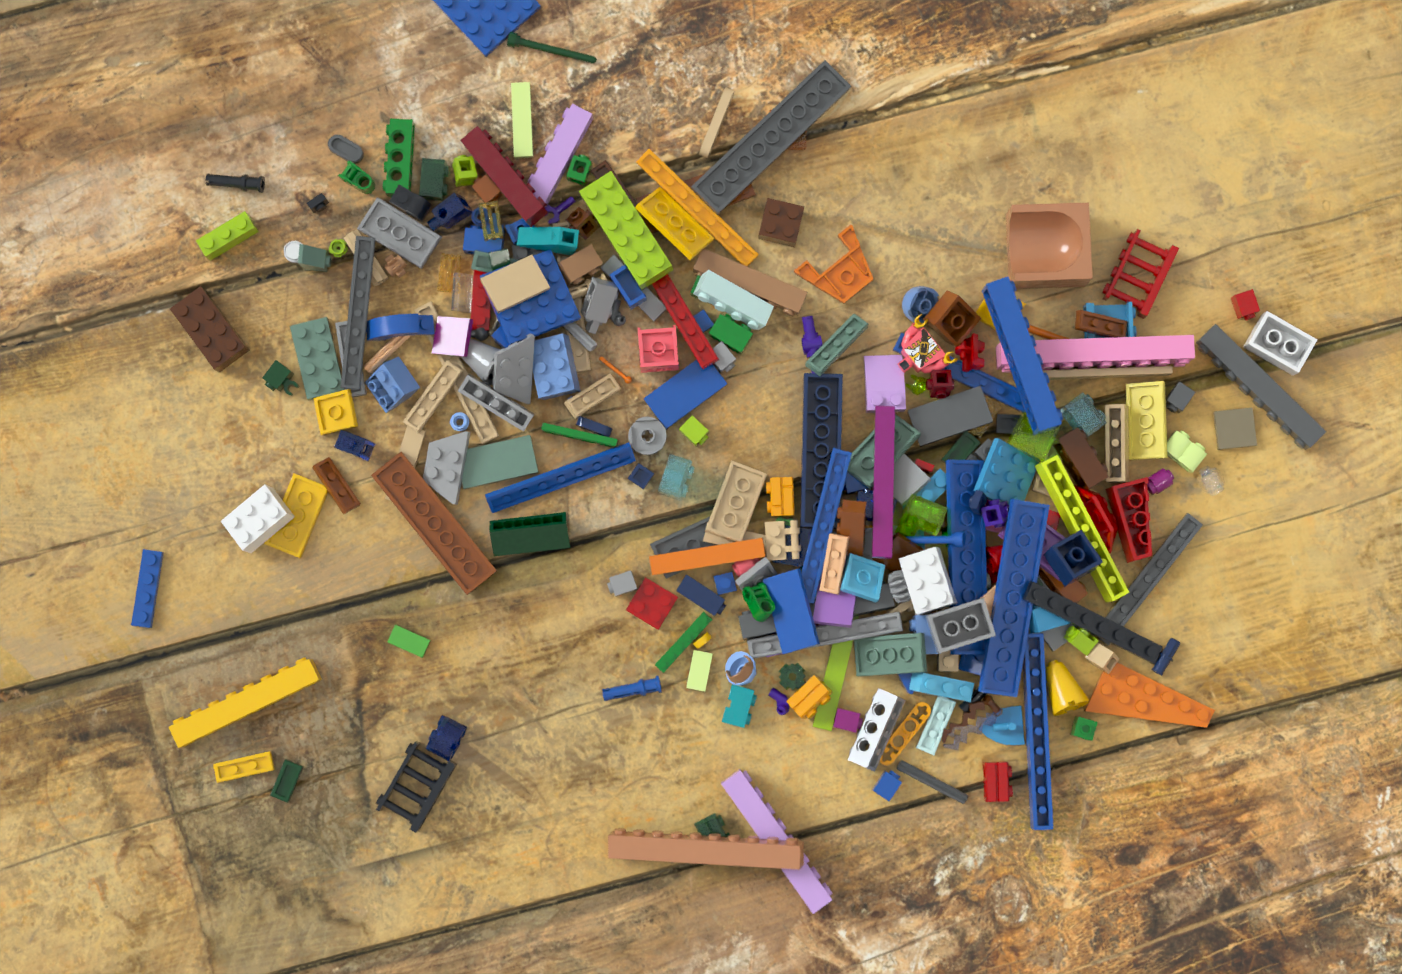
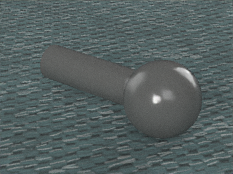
[470,327,489,341]

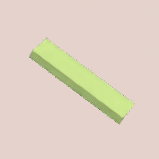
[511,82,533,158]

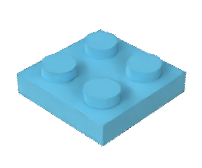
[840,553,885,602]

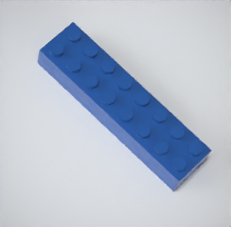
[982,276,1063,436]

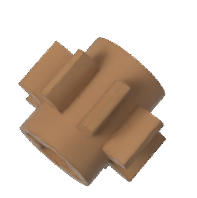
[384,254,407,278]

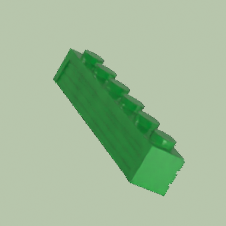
[655,612,712,673]

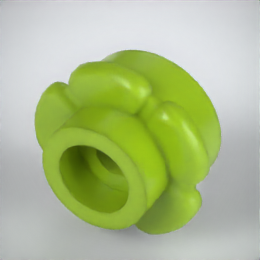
[329,239,348,257]

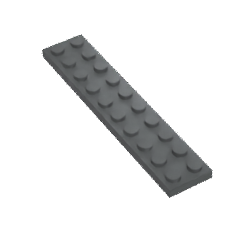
[691,60,852,215]

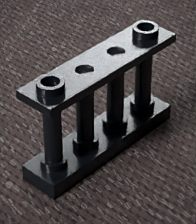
[376,741,457,833]

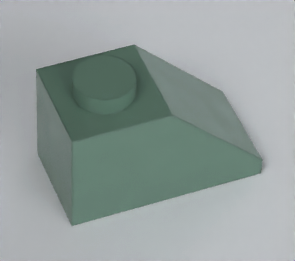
[298,244,332,272]

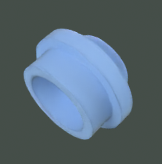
[450,412,469,432]

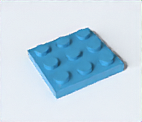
[973,438,1039,505]

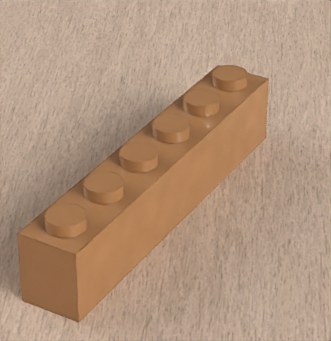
[693,249,808,317]

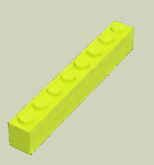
[1035,455,1130,602]

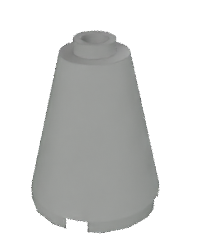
[462,338,501,386]

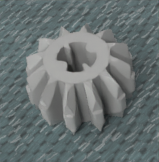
[888,570,911,603]

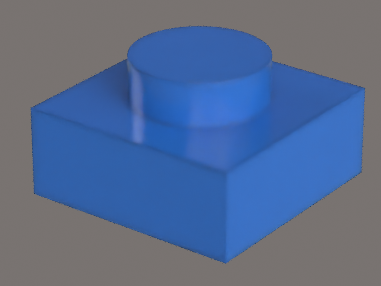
[714,572,737,595]

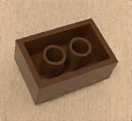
[1051,427,1109,490]

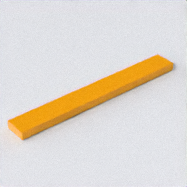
[636,149,759,267]

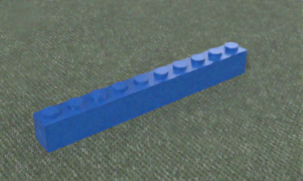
[1022,633,1053,830]

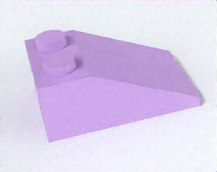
[864,355,906,413]

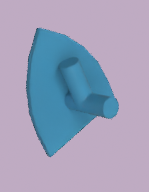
[978,706,1025,745]

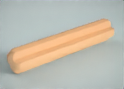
[364,335,410,374]

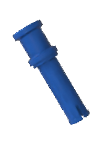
[602,675,662,701]

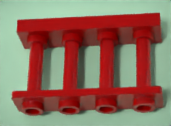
[1102,229,1179,319]

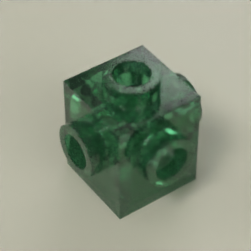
[778,663,806,690]

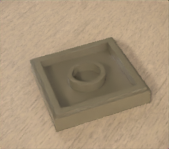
[1213,407,1257,450]

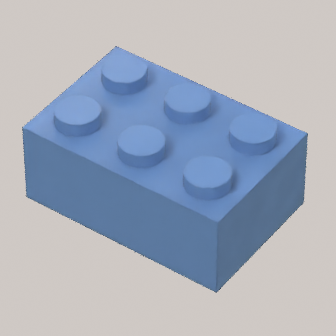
[533,333,581,400]

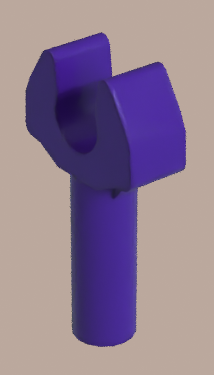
[544,196,576,225]

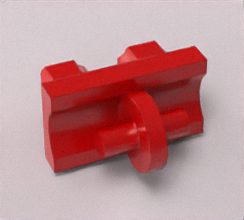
[955,333,985,372]

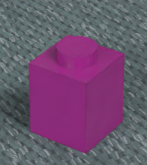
[833,708,863,733]

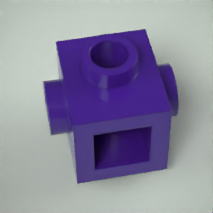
[981,499,1010,528]

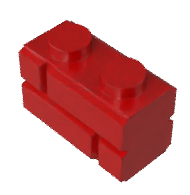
[983,762,1013,802]

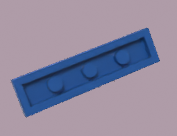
[131,549,164,628]

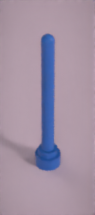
[905,532,966,547]

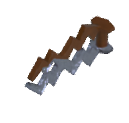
[942,695,1003,750]

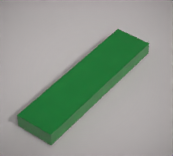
[541,423,618,448]

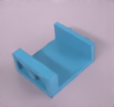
[1083,302,1137,339]

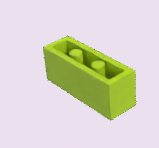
[196,211,259,261]

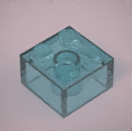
[1060,392,1107,437]
[658,454,695,501]

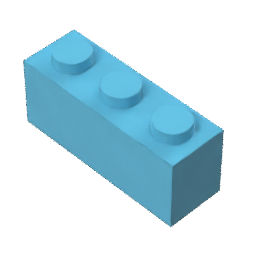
[909,672,974,702]

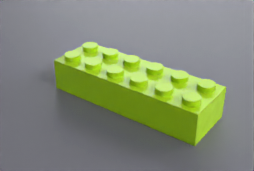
[579,171,673,290]

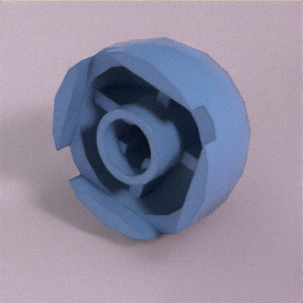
[902,286,939,325]

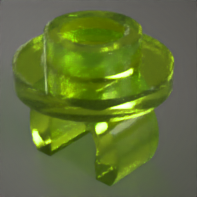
[905,375,926,395]

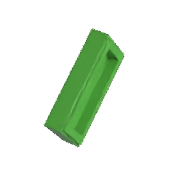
[387,625,431,658]

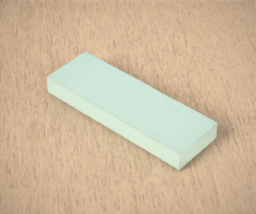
[916,696,956,755]

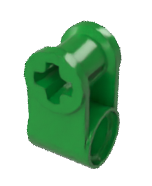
[338,160,375,194]
[742,582,775,622]

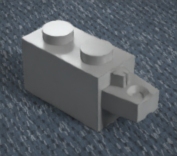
[580,277,619,334]

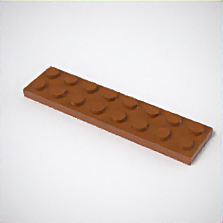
[371,452,497,595]

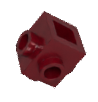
[926,370,954,399]

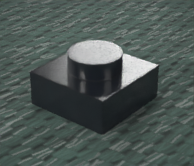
[306,193,329,213]

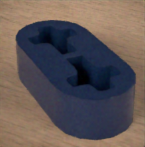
[576,416,613,437]

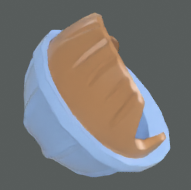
[725,651,756,686]

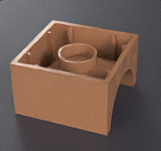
[1006,202,1093,289]

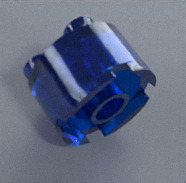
[426,715,467,761]

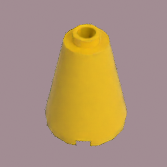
[1045,660,1089,716]

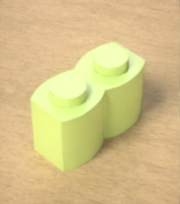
[1167,430,1207,473]

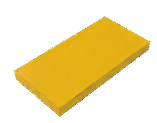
[635,187,715,260]
[264,473,328,558]

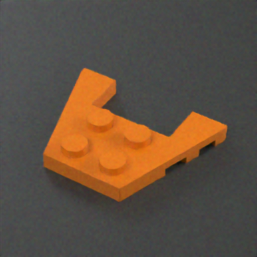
[794,225,873,304]

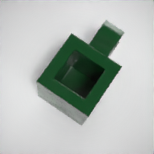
[262,360,300,396]

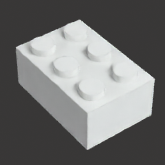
[1243,311,1317,376]
[221,485,295,553]
[899,547,957,615]

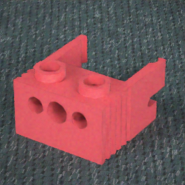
[638,325,679,373]

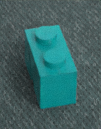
[722,684,757,728]

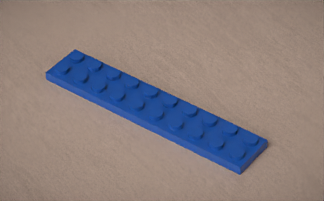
[946,460,987,655]
[978,499,1050,697]

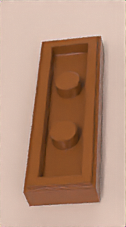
[1075,310,1127,338]
[312,457,361,515]

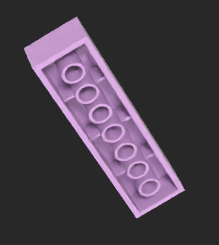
[721,769,833,914]

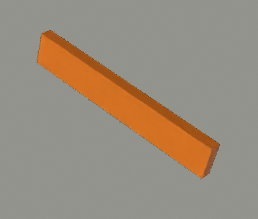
[649,538,766,575]

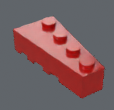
[1105,477,1152,563]

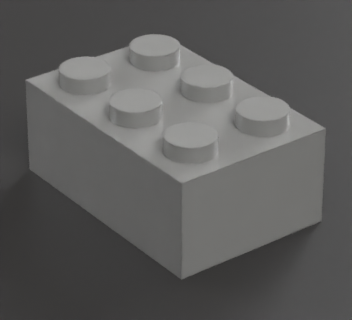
[925,598,996,654]

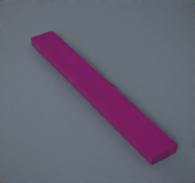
[872,406,895,559]

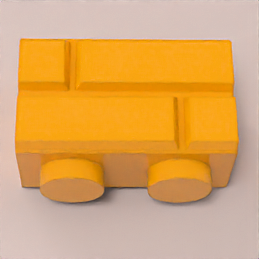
[766,477,794,517]
[786,675,833,719]

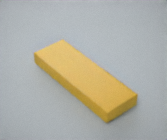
[213,751,275,783]

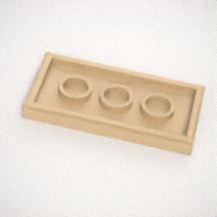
[705,460,767,542]

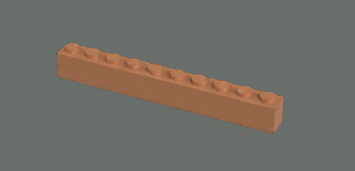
[608,828,804,870]

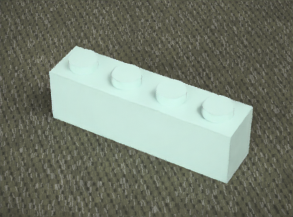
[693,270,774,330]

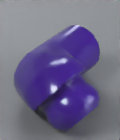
[768,688,790,715]

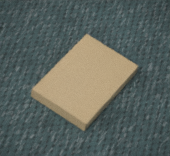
[480,255,550,313]

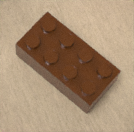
[170,286,250,373]

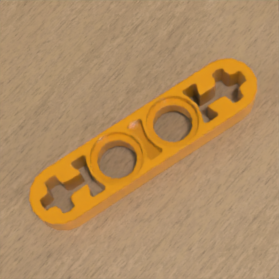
[879,702,931,765]

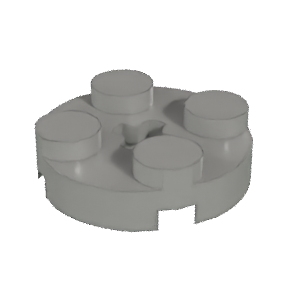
[628,417,667,455]

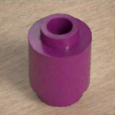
[1147,468,1174,495]

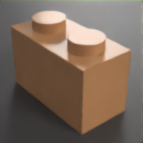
[558,244,603,286]

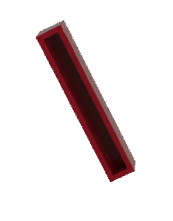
[460,126,549,227]

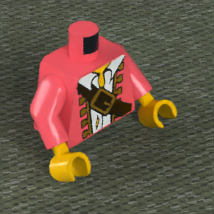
[897,314,958,373]

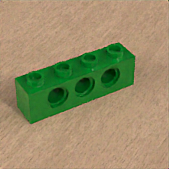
[383,118,415,197]

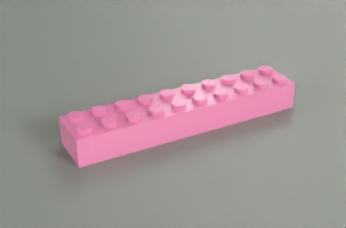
[996,335,1195,373]

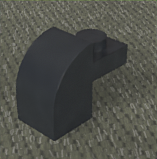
[389,185,432,223]

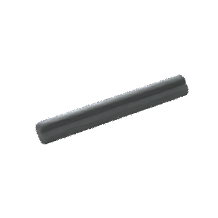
[897,760,968,804]

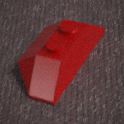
[1074,485,1118,554]

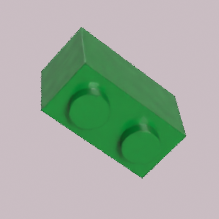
[709,314,753,355]

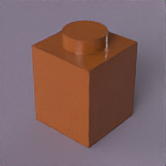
[472,174,503,207]

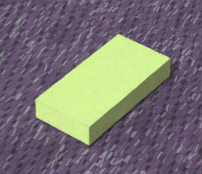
[686,650,713,692]

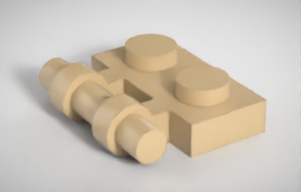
[765,520,801,561]

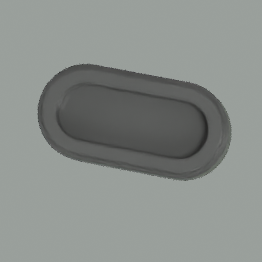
[328,135,364,164]

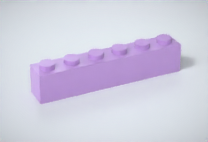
[527,104,593,208]

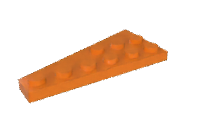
[1084,663,1215,728]

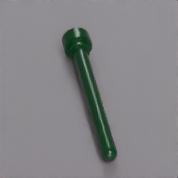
[507,31,597,64]

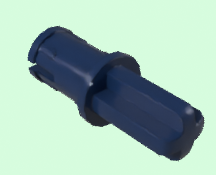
[1152,638,1180,676]

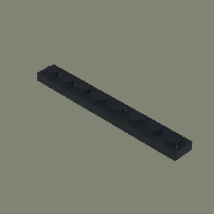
[1022,581,1163,664]

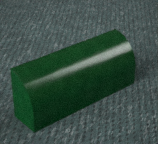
[489,512,570,557]

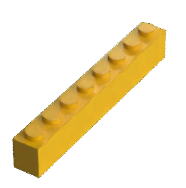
[169,657,322,748]

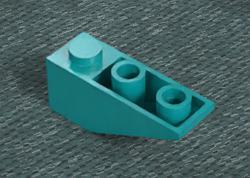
[517,227,579,256]

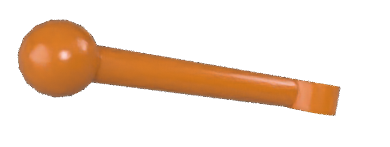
[599,356,632,384]

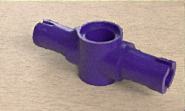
[801,316,823,373]

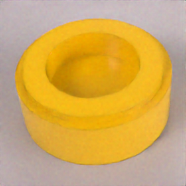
[693,631,712,649]

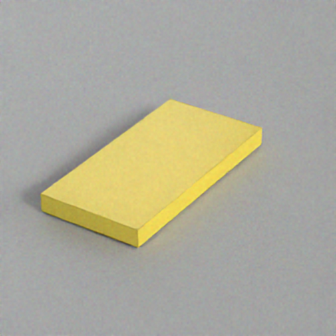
[1126,381,1167,460]

